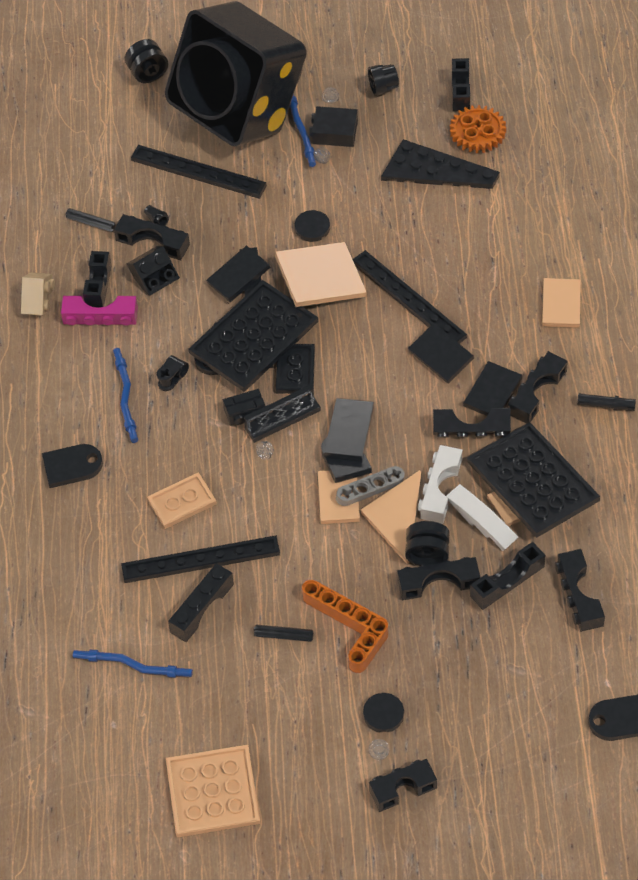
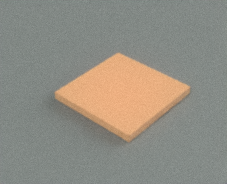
[275,242,367,307]
[166,745,261,838]

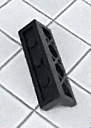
[244,385,321,443]

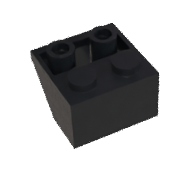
[126,246,180,296]

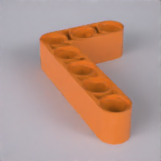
[302,580,388,673]

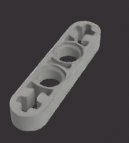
[336,466,405,506]

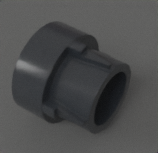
[367,64,399,96]

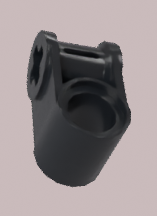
[156,355,189,391]

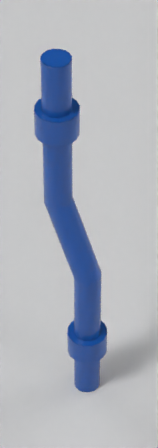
[289,94,316,167]
[113,348,138,443]
[73,649,193,678]

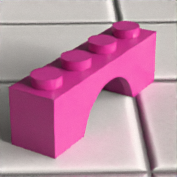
[61,296,138,325]

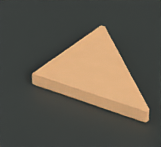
[361,470,421,564]

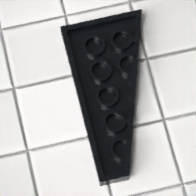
[381,139,500,189]

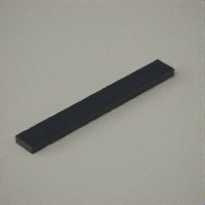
[131,145,267,199]
[352,250,467,344]
[121,535,280,583]

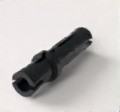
[577,393,636,411]

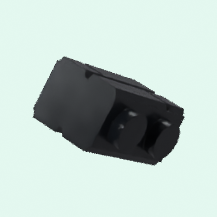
[222,389,265,426]

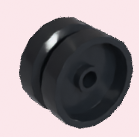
[124,39,169,84]
[405,521,450,566]

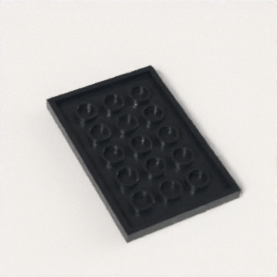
[188,280,319,392]
[467,422,600,538]

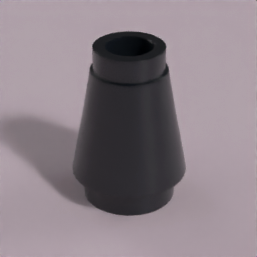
[144,205,169,226]

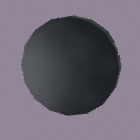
[294,210,330,242]
[363,693,404,733]

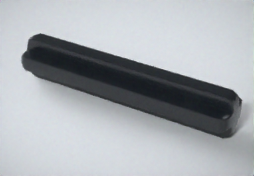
[65,208,116,232]
[254,625,314,642]

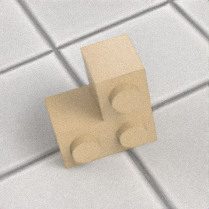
[21,272,55,315]

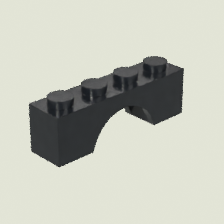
[114,214,190,261]
[508,351,568,424]
[433,408,511,438]
[470,542,546,610]
[555,549,605,632]
[397,557,481,601]
[168,563,234,642]

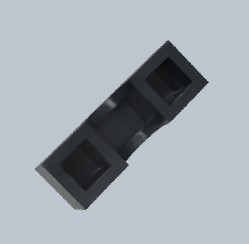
[452,58,470,112]
[83,251,112,308]
[369,759,437,812]

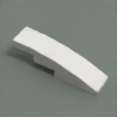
[447,484,518,551]

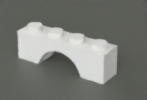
[418,445,463,524]

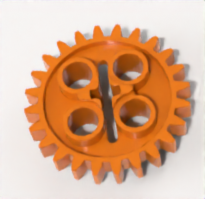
[450,105,506,153]

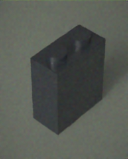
[309,106,358,147]

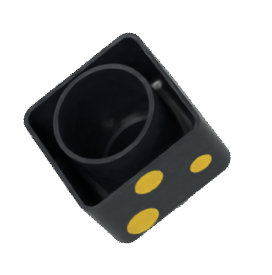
[165,1,307,146]

